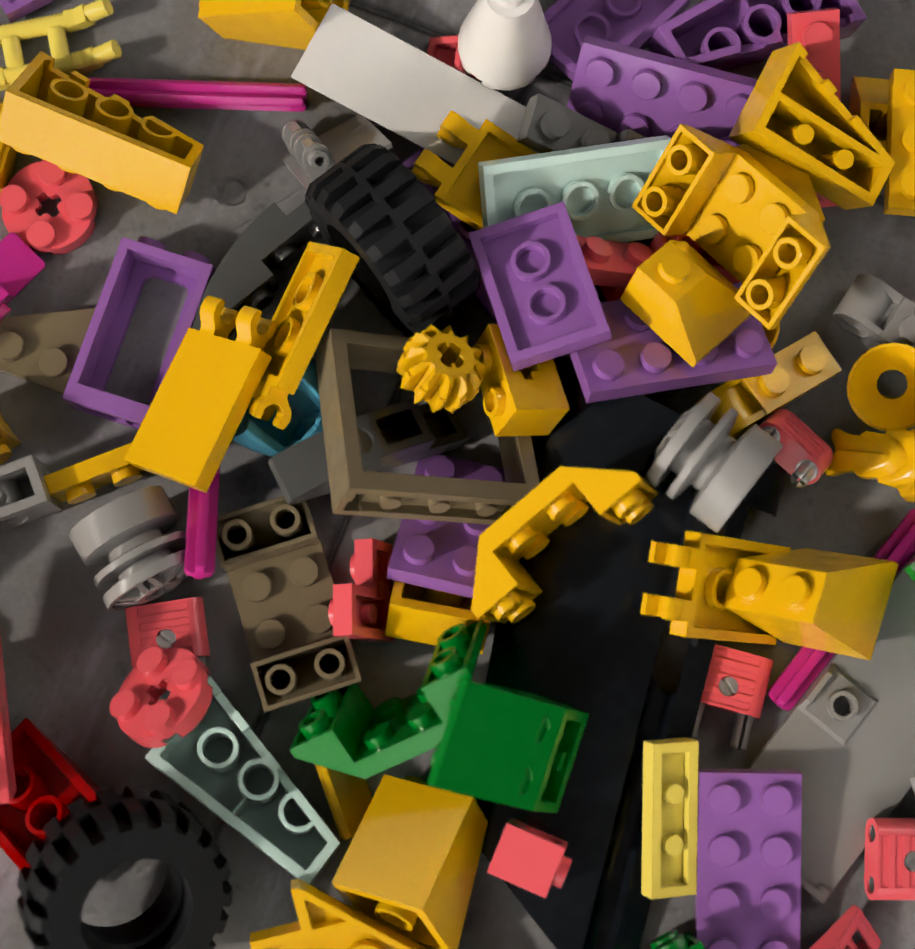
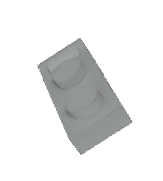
[832,274,915,347]

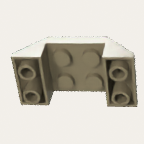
[216,496,362,713]

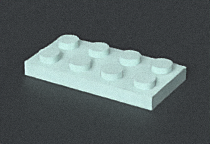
[478,135,671,243]

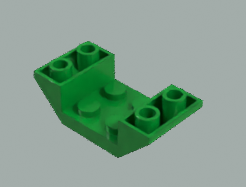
[289,619,487,779]

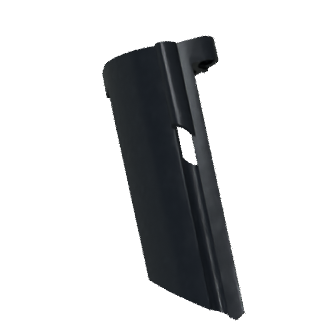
[475,356,787,949]

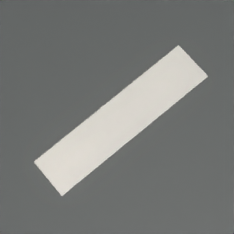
[291,3,628,243]

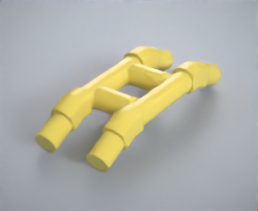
[0,0,122,91]

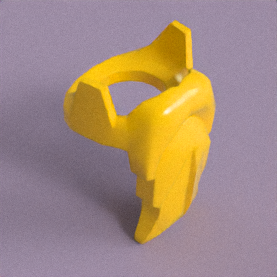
[825,428,915,503]

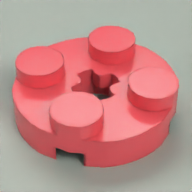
[0,160,99,255]
[109,646,213,748]

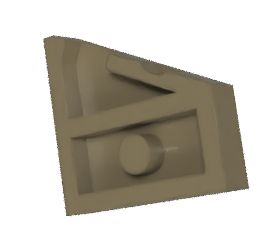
[0,308,95,395]

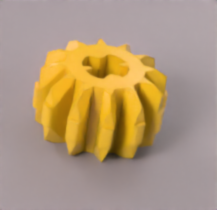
[396,324,487,413]

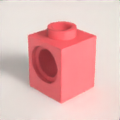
[487,818,573,898]

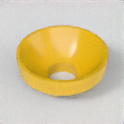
[847,342,915,431]

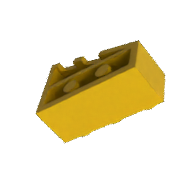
[728,41,895,210]

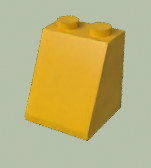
[198,0,350,50]
[723,548,898,661]
[331,774,488,949]

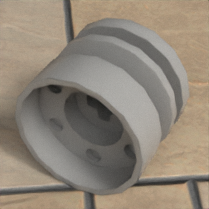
[645,392,784,533]
[69,486,189,612]

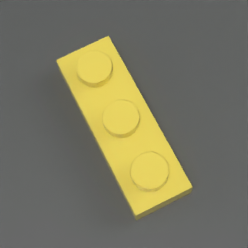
[641,737,699,900]

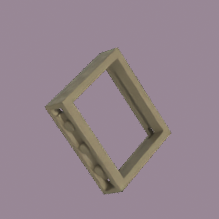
[315,328,540,525]

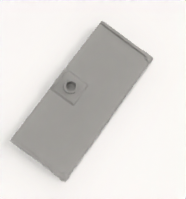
[747,559,915,904]

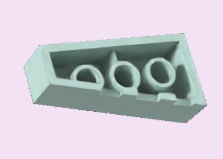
[144,676,340,885]

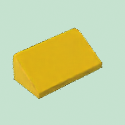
[315,764,372,840]

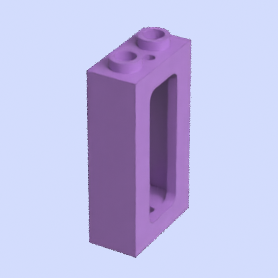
[62,236,215,429]

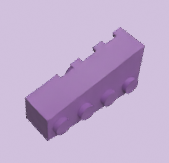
[647,0,867,71]

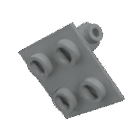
[280,114,393,191]

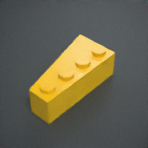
[0,51,204,214]

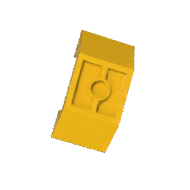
[631,124,831,330]
[471,466,659,624]

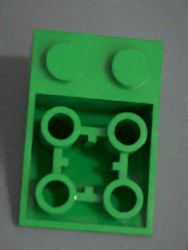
[427,678,589,813]

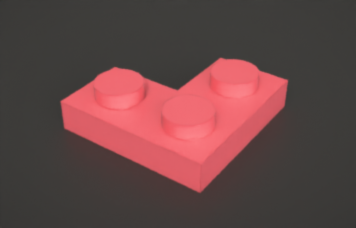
[328,538,394,643]

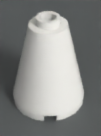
[458,0,552,91]

